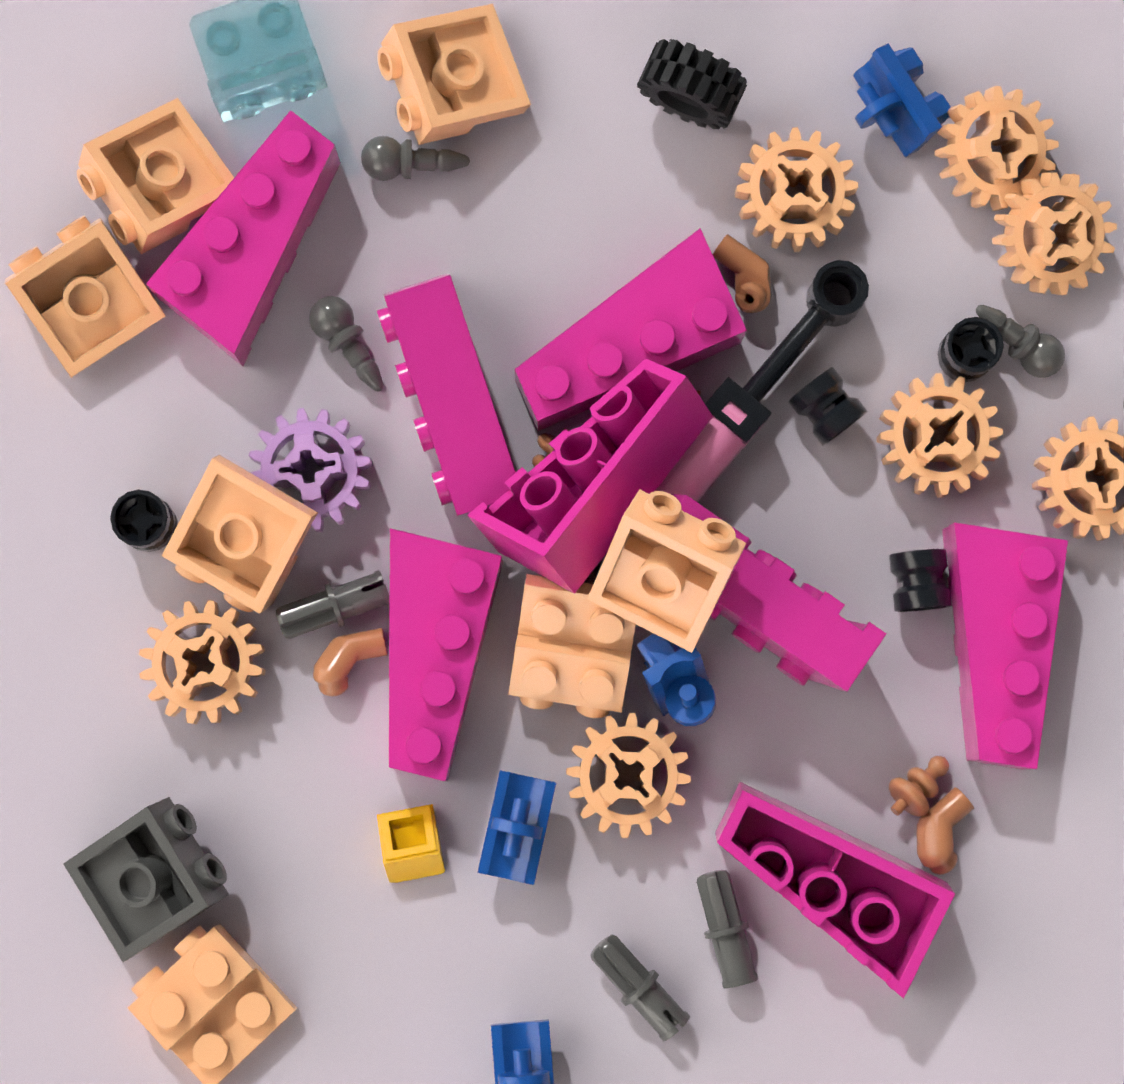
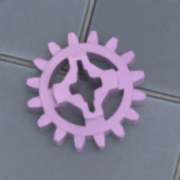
[249,408,372,532]

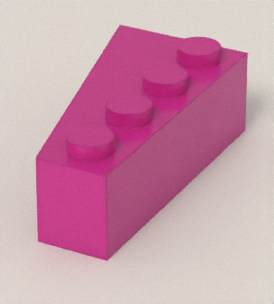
[146,110,341,366]
[515,228,747,431]
[377,273,516,516]
[467,359,713,594]
[671,494,886,692]
[942,522,1068,770]
[389,528,503,781]
[715,782,955,999]

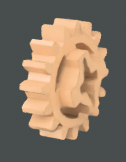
[934,86,1059,211]
[735,127,858,252]
[992,172,1117,295]
[876,373,1003,498]
[1032,416,1124,541]
[139,600,266,724]
[566,713,691,838]

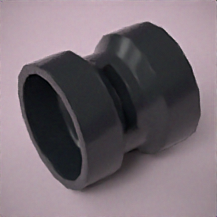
[937,317,1004,382]
[788,367,868,446]
[110,489,177,552]
[889,549,952,612]

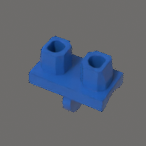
[853,43,951,158]
[637,633,716,726]
[477,770,556,885]
[491,1019,554,1084]

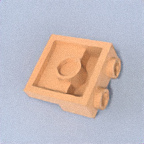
[378,4,531,145]
[77,98,234,254]
[5,215,166,378]
[162,455,318,614]
[587,489,747,653]
[508,574,636,718]
[128,924,297,1084]

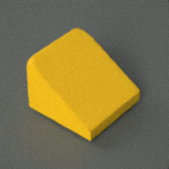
[377,804,445,883]

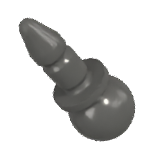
[361,136,470,181]
[309,296,384,392]
[975,305,1065,378]

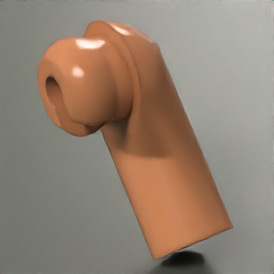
[712,234,772,313]
[313,628,388,697]
[917,787,974,875]

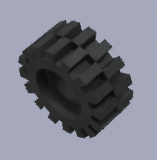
[637,39,747,130]

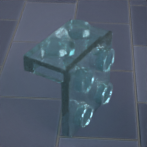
[189,0,328,123]

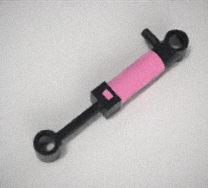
[584,260,869,584]

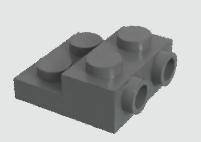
[63,797,229,962]

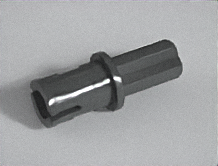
[276,570,389,639]
[696,870,759,988]
[590,934,690,1041]

